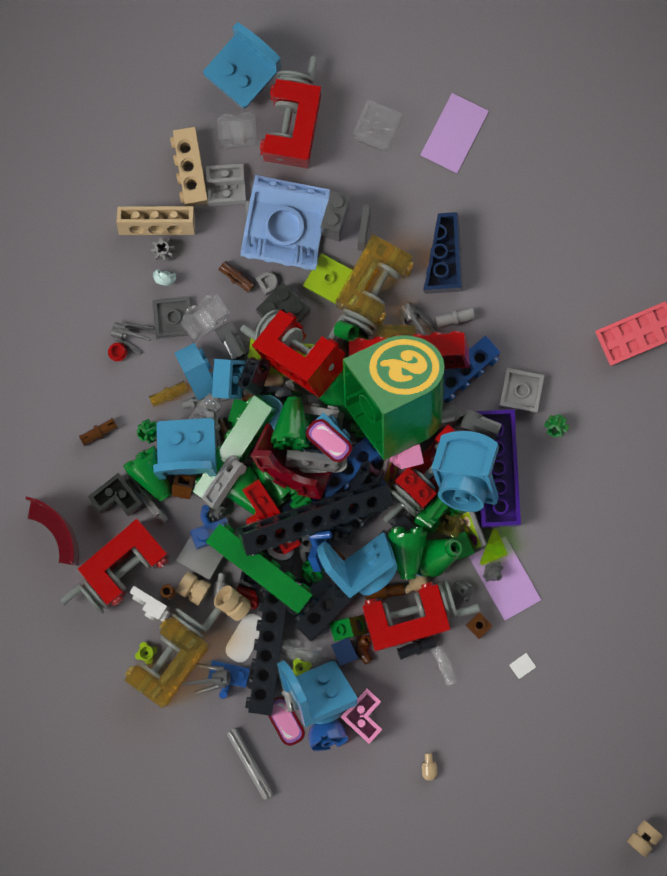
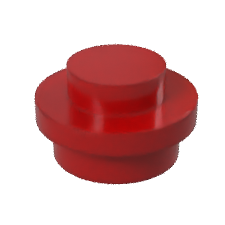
[108,343,127,362]

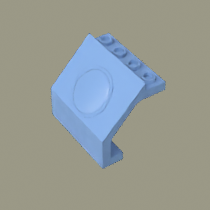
[240,175,330,270]

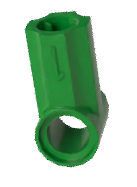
[334,320,369,342]
[414,494,449,534]

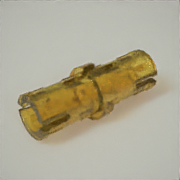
[149,381,188,407]

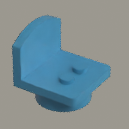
[203,22,282,109]
[153,418,217,480]
[431,431,499,512]
[317,533,397,598]
[277,661,358,728]

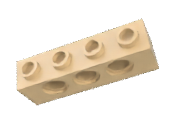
[170,127,208,207]
[116,206,196,235]

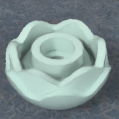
[153,269,176,286]

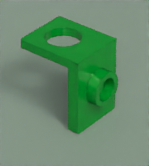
[330,615,368,642]

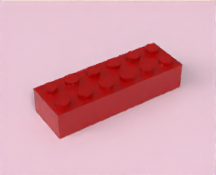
[349,331,470,369]

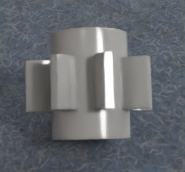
[151,237,175,262]

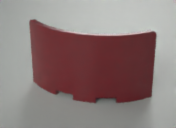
[251,424,333,499]
[25,496,79,566]

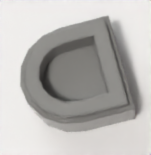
[256,272,278,295]

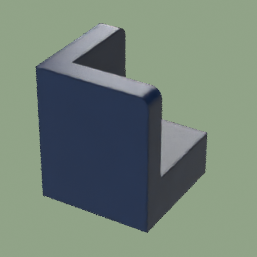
[331,638,358,667]

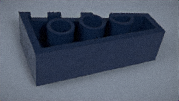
[423,212,463,294]

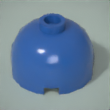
[308,720,348,751]

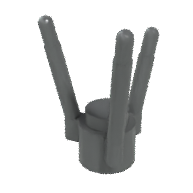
[398,303,437,336]
[111,321,155,355]
[181,663,230,694]

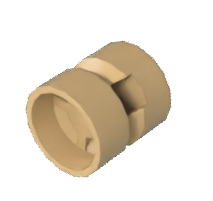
[176,571,211,606]
[214,586,251,621]
[626,820,663,858]

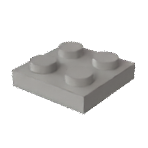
[499,368,544,413]

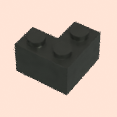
[256,282,310,323]
[88,473,144,516]

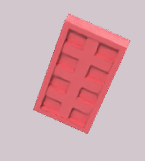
[595,301,667,367]

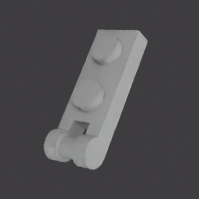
[285,450,340,472]
[202,455,246,510]

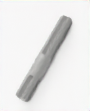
[227,729,273,800]

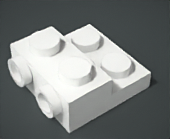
[130,586,170,623]

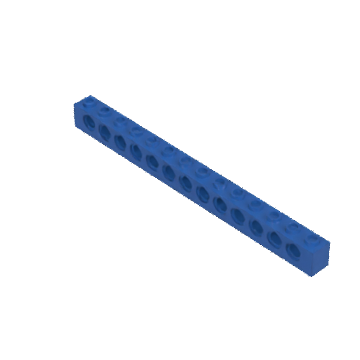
[281,335,501,527]

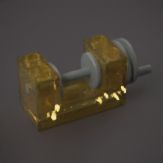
[328,234,414,340]
[124,607,222,708]

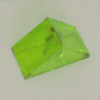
[479,528,508,566]

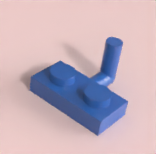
[190,505,229,550]
[308,531,332,572]
[208,660,250,699]

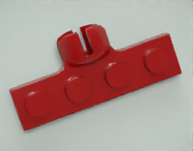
[242,479,301,554]

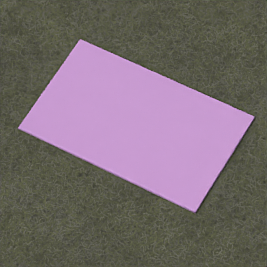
[420,93,489,173]
[469,536,541,621]

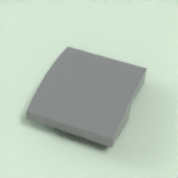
[206,164,246,207]
[176,536,224,580]

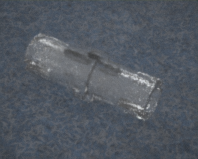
[431,646,458,686]

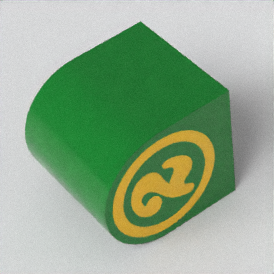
[343,335,444,461]

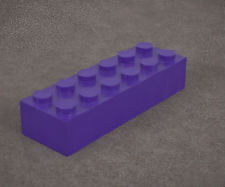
[476,409,521,528]

